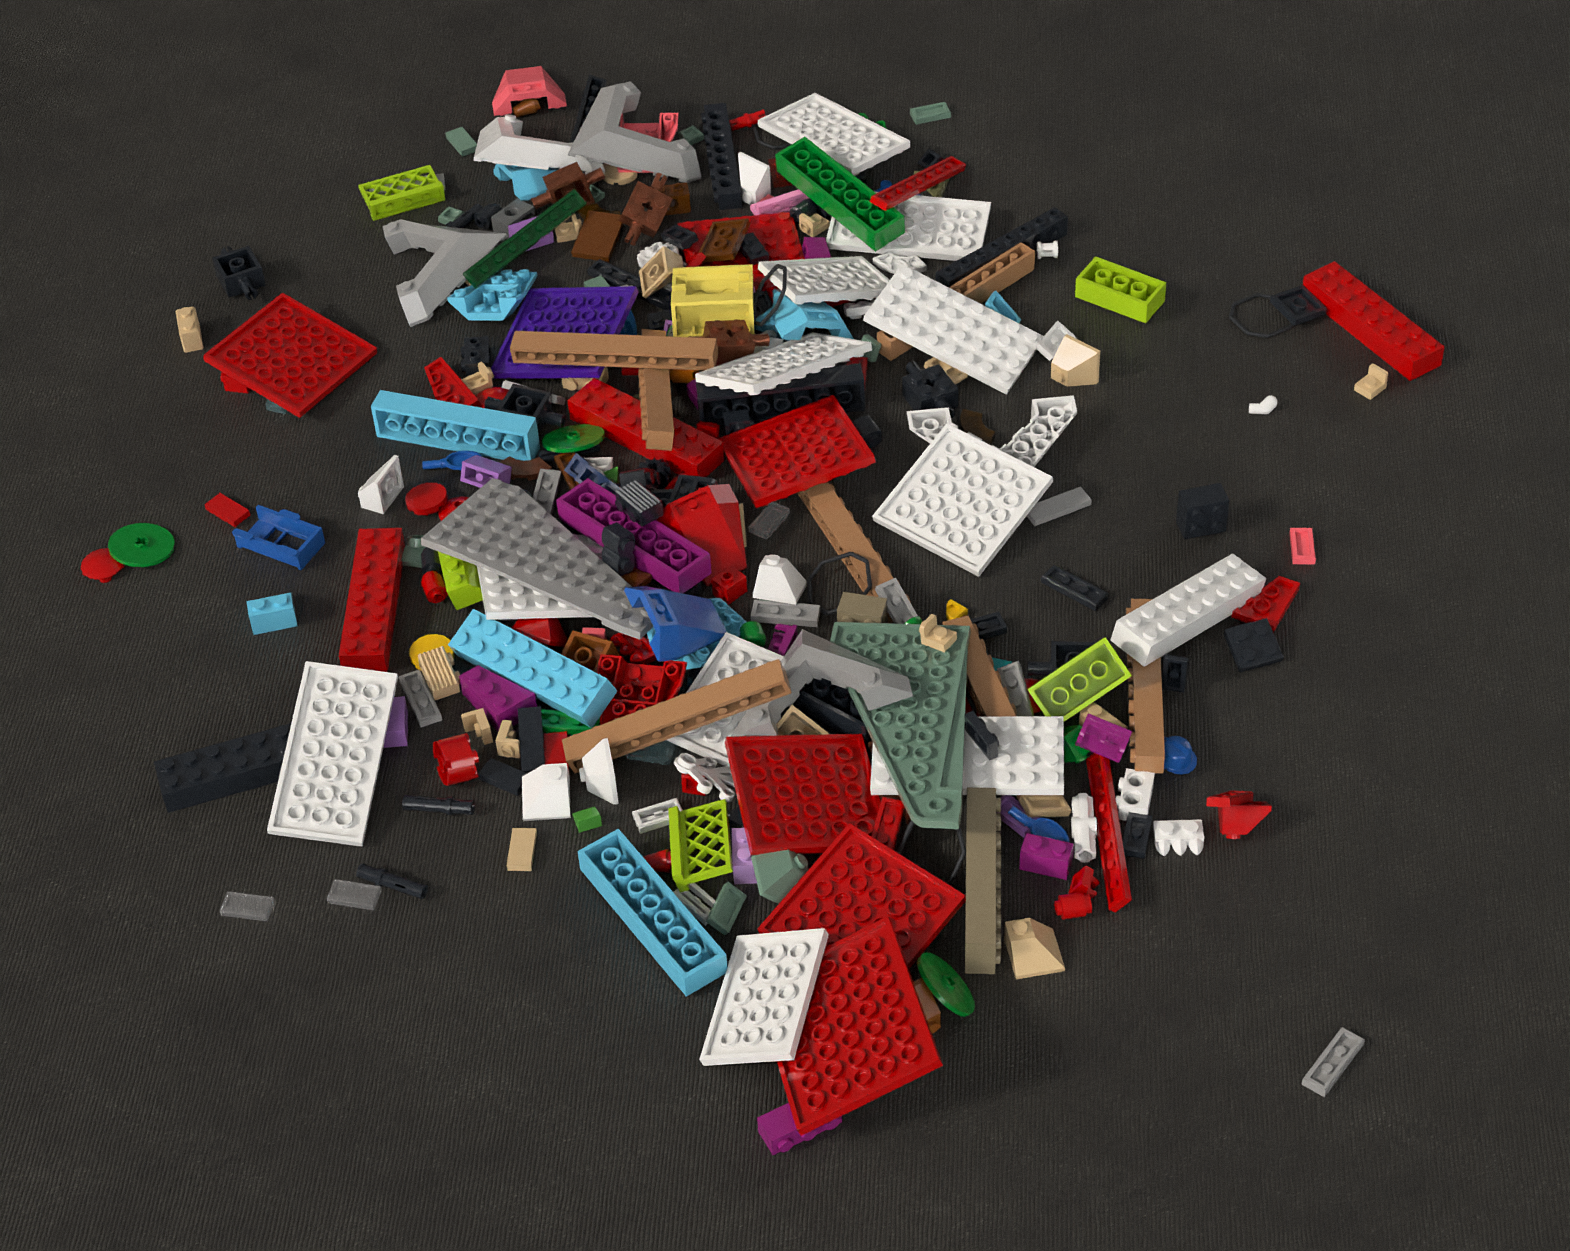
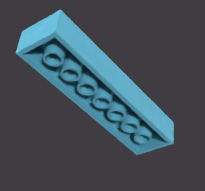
[371,390,540,461]
[448,609,617,728]
[578,829,727,997]

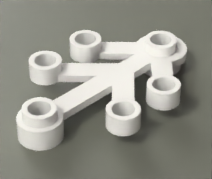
[674,753,735,802]

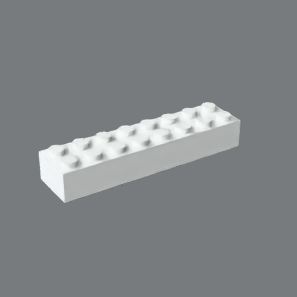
[1111,553,1266,667]

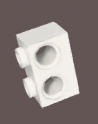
[1116,768,1155,821]

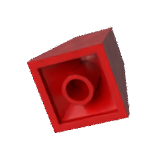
[511,618,568,647]
[1218,801,1272,839]

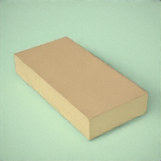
[1019,795,1072,817]
[507,828,537,871]

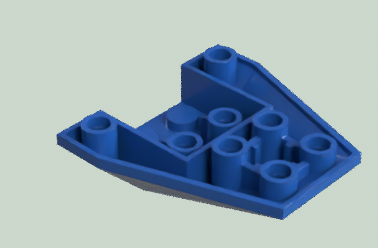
[624,586,727,662]

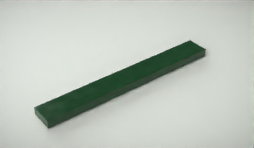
[462,189,587,289]

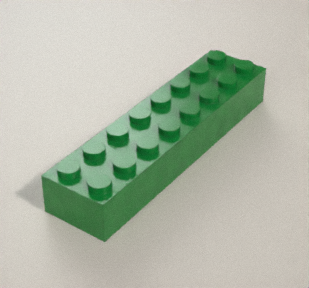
[775,136,905,252]

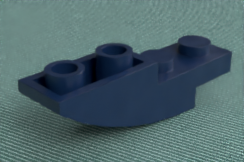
[564,453,621,495]

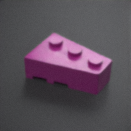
[459,665,537,732]

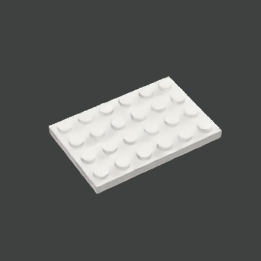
[758,256,890,305]
[667,632,784,767]
[699,928,829,1066]

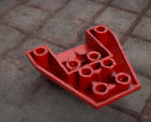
[656,484,747,587]
[596,654,687,725]

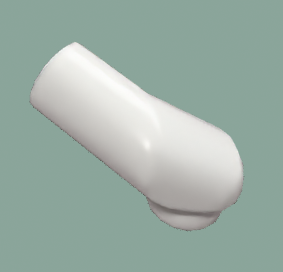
[1249,395,1278,414]

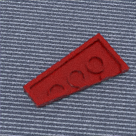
[424,357,481,407]

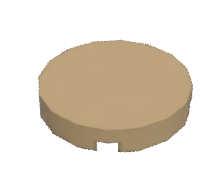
[603,163,638,185]

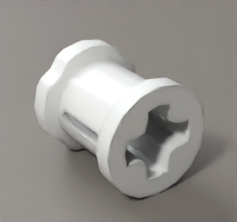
[1037,241,1058,259]

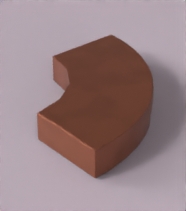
[499,456,552,480]

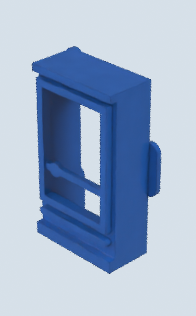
[232,505,325,571]

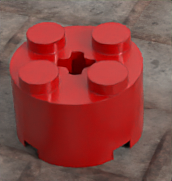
[433,733,479,786]

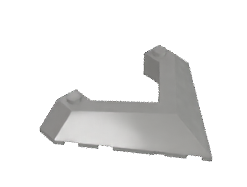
[568,81,701,183]
[383,219,508,327]
[731,629,913,736]

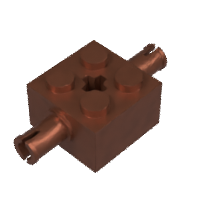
[531,162,606,210]
[619,173,673,246]
[689,319,770,366]

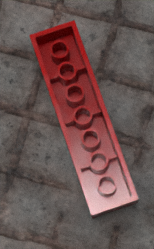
[1303,261,1445,381]
[568,378,725,477]
[339,528,405,672]

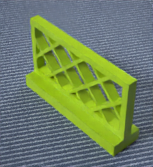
[358,165,445,221]
[668,799,733,893]

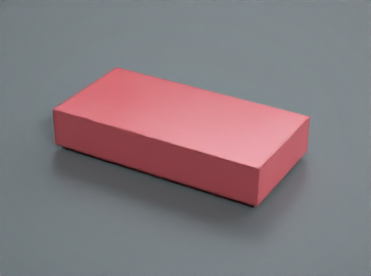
[1289,528,1316,564]

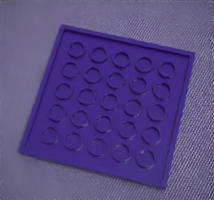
[491,286,638,378]

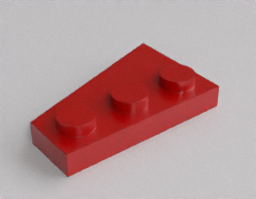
[1232,576,1300,632]

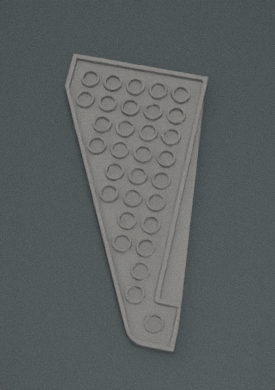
[421,478,653,640]

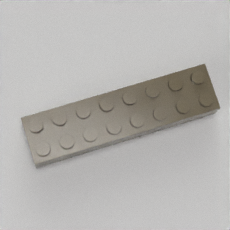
[965,787,1001,974]

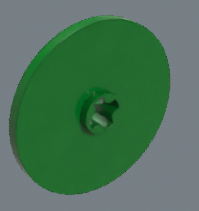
[542,424,605,453]
[108,523,174,567]
[917,952,975,1017]

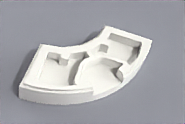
[873,252,927,274]

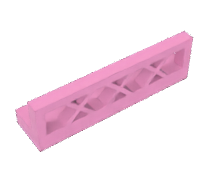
[750,189,810,215]

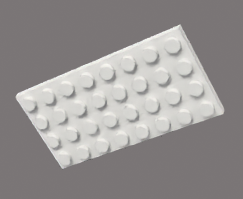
[758,93,910,175]
[826,192,991,261]
[863,264,1044,395]
[695,332,872,395]
[267,661,398,846]
[870,716,1064,795]

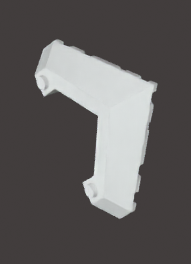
[474,114,605,174]
[907,395,1077,467]

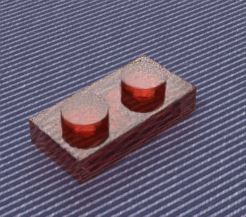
[768,158,793,188]

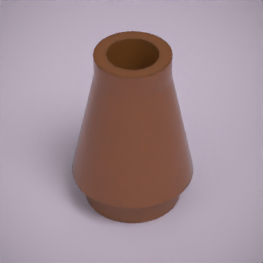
[512,98,540,118]

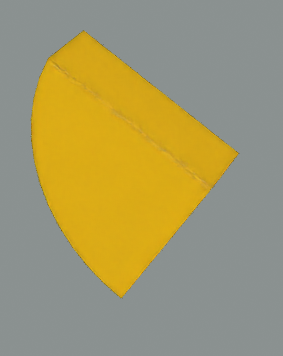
[946,599,968,621]

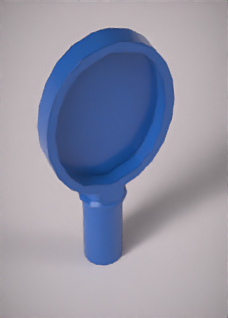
[422,451,482,471]
[1008,805,1069,842]

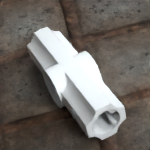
[1071,793,1097,862]

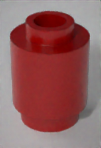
[421,571,448,603]
[1054,892,1092,920]

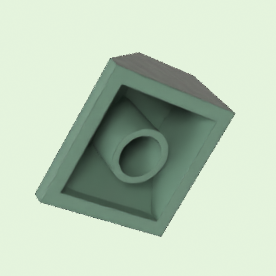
[751,850,809,904]

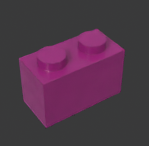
[1019,833,1074,880]

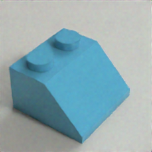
[247,593,298,635]

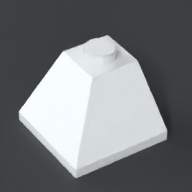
[738,152,771,205]
[358,455,404,514]
[753,555,807,605]
[579,738,619,804]
[522,763,571,821]

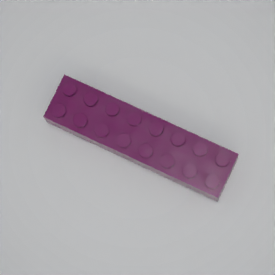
[556,479,712,594]

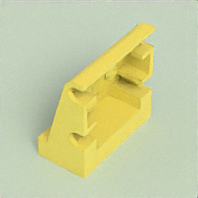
[671,264,755,337]

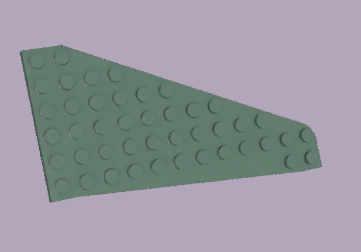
[830,622,971,829]

